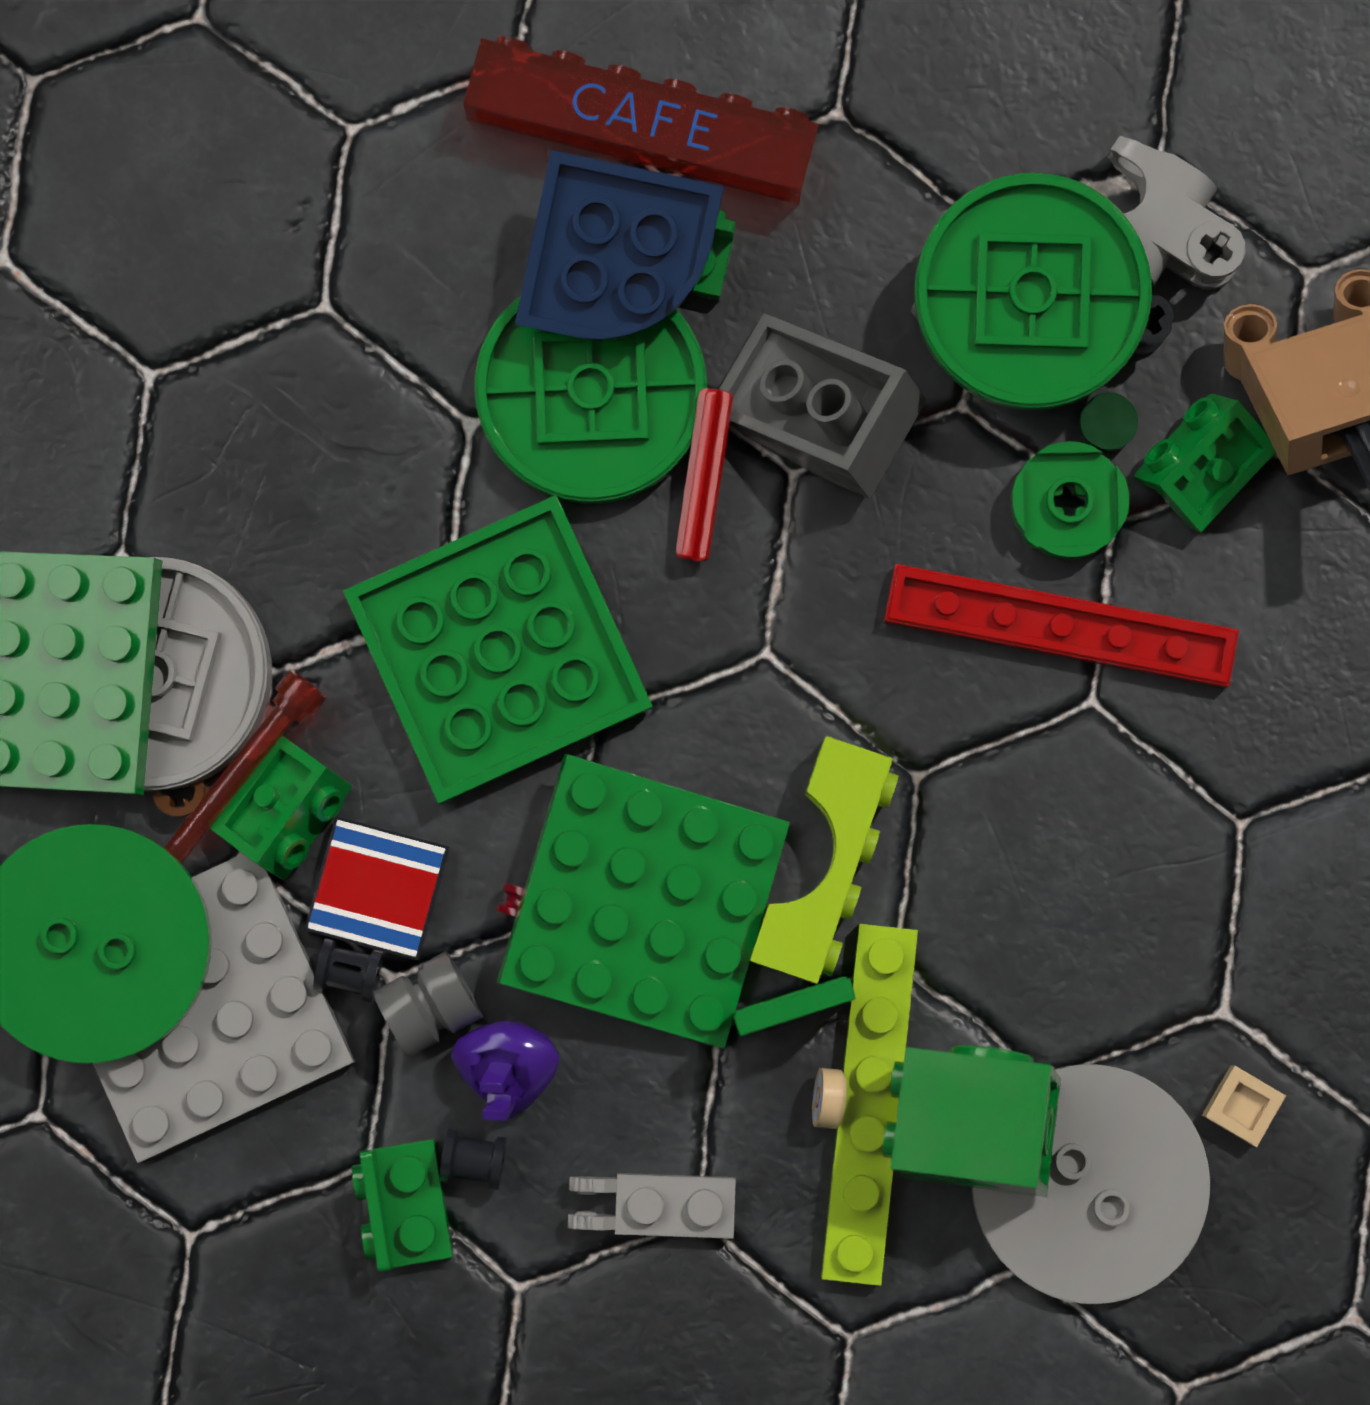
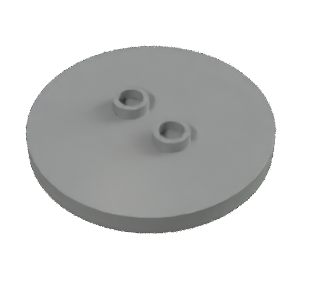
[144,557,272,792]
[971,1064,1210,1304]

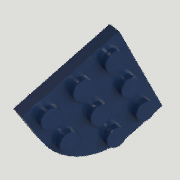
[515,150,725,339]

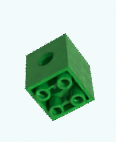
[883,1045,1061,1197]

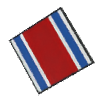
[304,816,450,961]

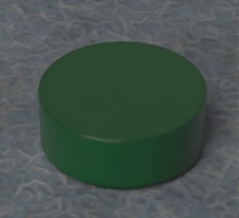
[1078,392,1138,453]

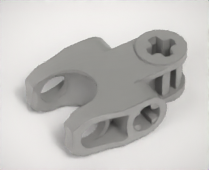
[1107,136,1245,290]

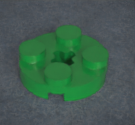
[1010,441,1129,560]

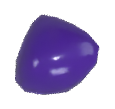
[451,1021,560,1121]

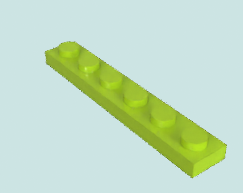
[821,924,918,1286]

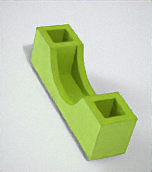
[749,736,899,984]

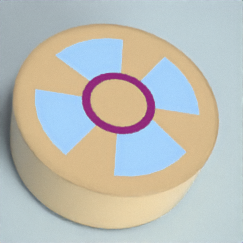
[812,1068,846,1129]

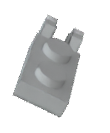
[568,1173,736,1238]

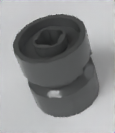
[373,951,483,1058]

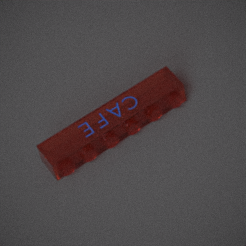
[463,36,819,204]

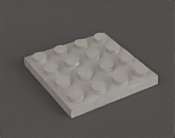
[93,854,356,1163]

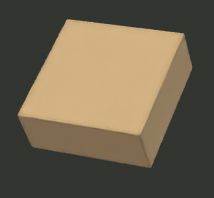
[1202,1065,1286,1147]

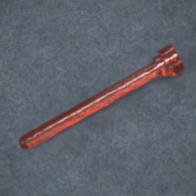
[164,669,327,863]

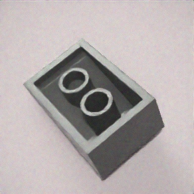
[719,313,927,499]

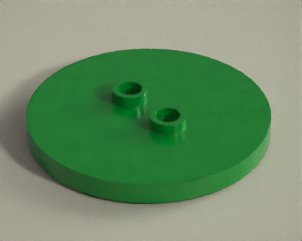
[914,173,1152,410]
[475,295,707,504]
[0,824,212,1063]

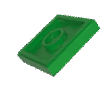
[733,976,856,1036]

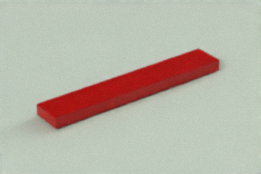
[884,564,1239,689]

